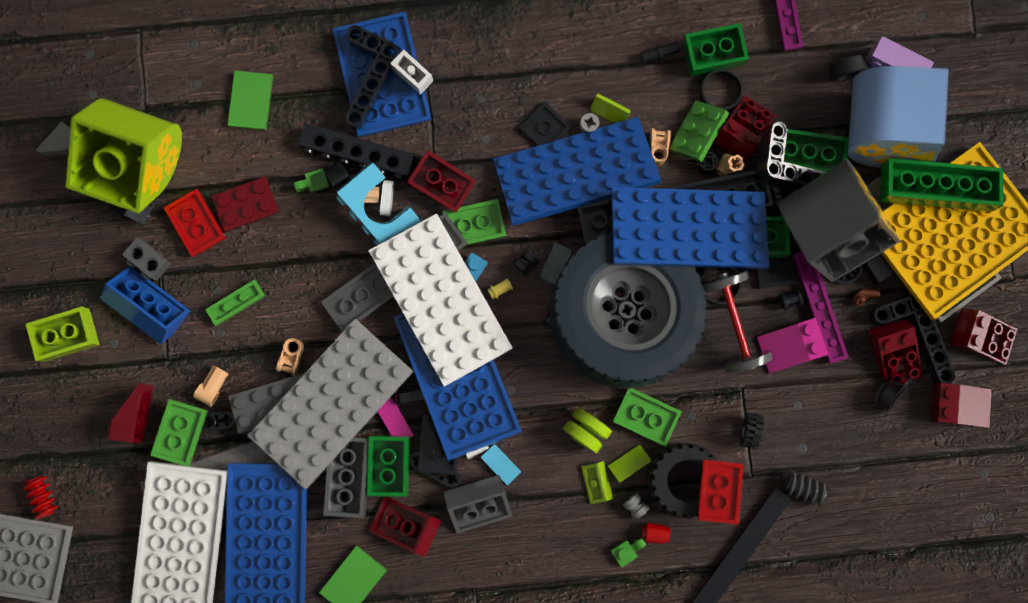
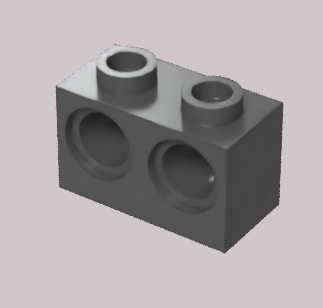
[122,237,171,281]

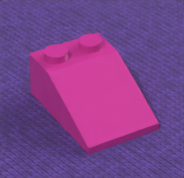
[756,318,829,374]

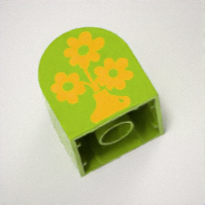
[66,98,182,213]

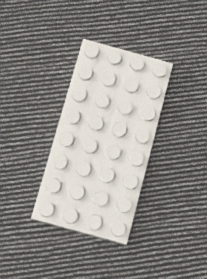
[369,214,512,387]
[131,461,227,603]

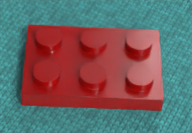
[164,189,226,257]
[697,460,744,524]

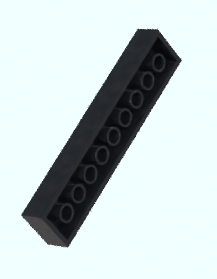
[576,170,773,246]

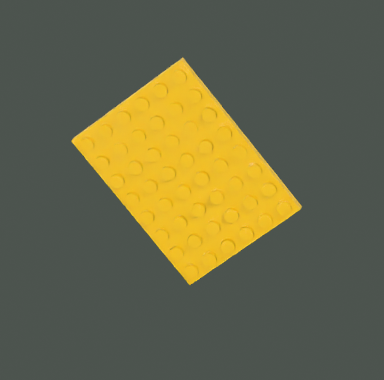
[881,142,1028,320]

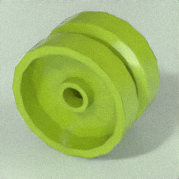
[562,407,612,454]

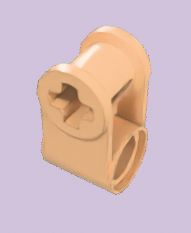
[649,128,671,166]
[276,338,304,376]

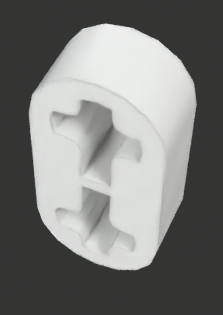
[380,180,394,216]

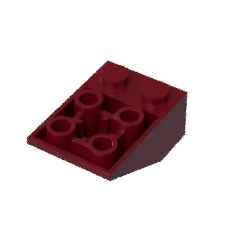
[713,95,776,163]
[950,308,1017,365]
[868,319,923,384]

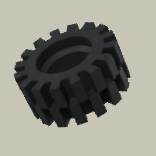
[740,412,764,449]

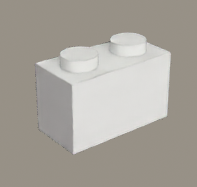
[391,50,433,95]

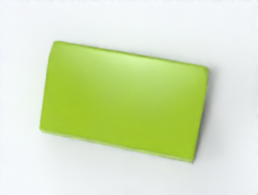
[590,94,631,123]
[608,444,652,483]
[581,461,613,504]

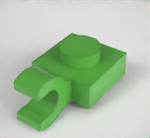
[294,168,329,193]
[611,537,646,568]

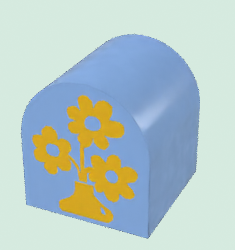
[848,66,948,168]

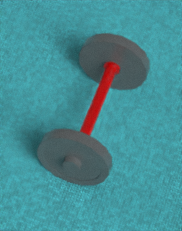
[701,271,773,373]

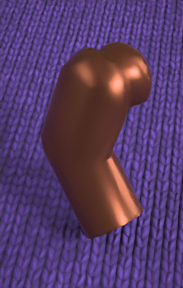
[853,288,880,306]

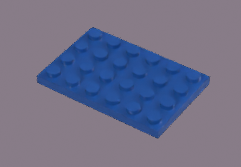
[333,12,432,138]

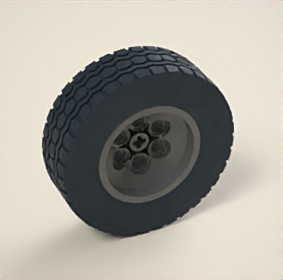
[549,233,707,389]

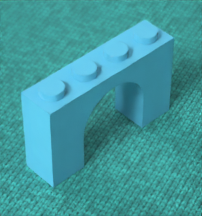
[336,162,422,246]

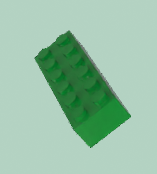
[880,158,1003,212]

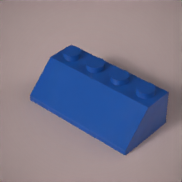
[100,266,190,344]

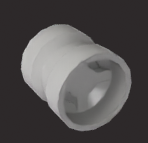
[623,493,650,520]

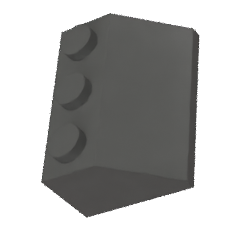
[444,475,513,534]

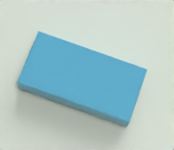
[481,444,521,486]

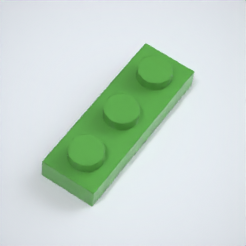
[205,279,266,326]

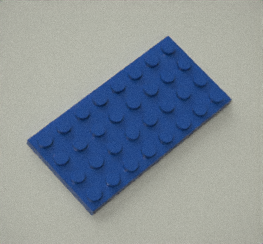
[493,117,661,226]
[611,187,769,269]
[394,313,522,461]
[225,463,307,603]

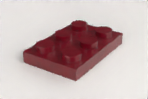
[212,176,280,232]

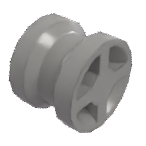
[580,113,599,133]

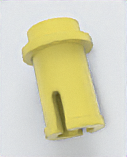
[487,279,513,300]

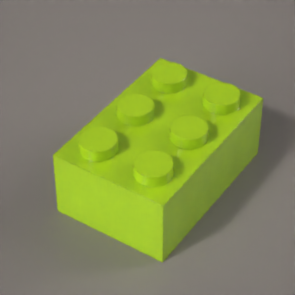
[26,307,100,362]

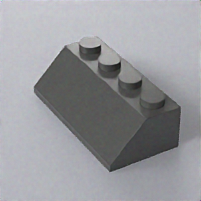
[323,437,369,518]

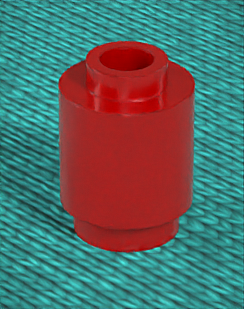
[641,523,670,544]

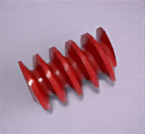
[22,476,58,520]

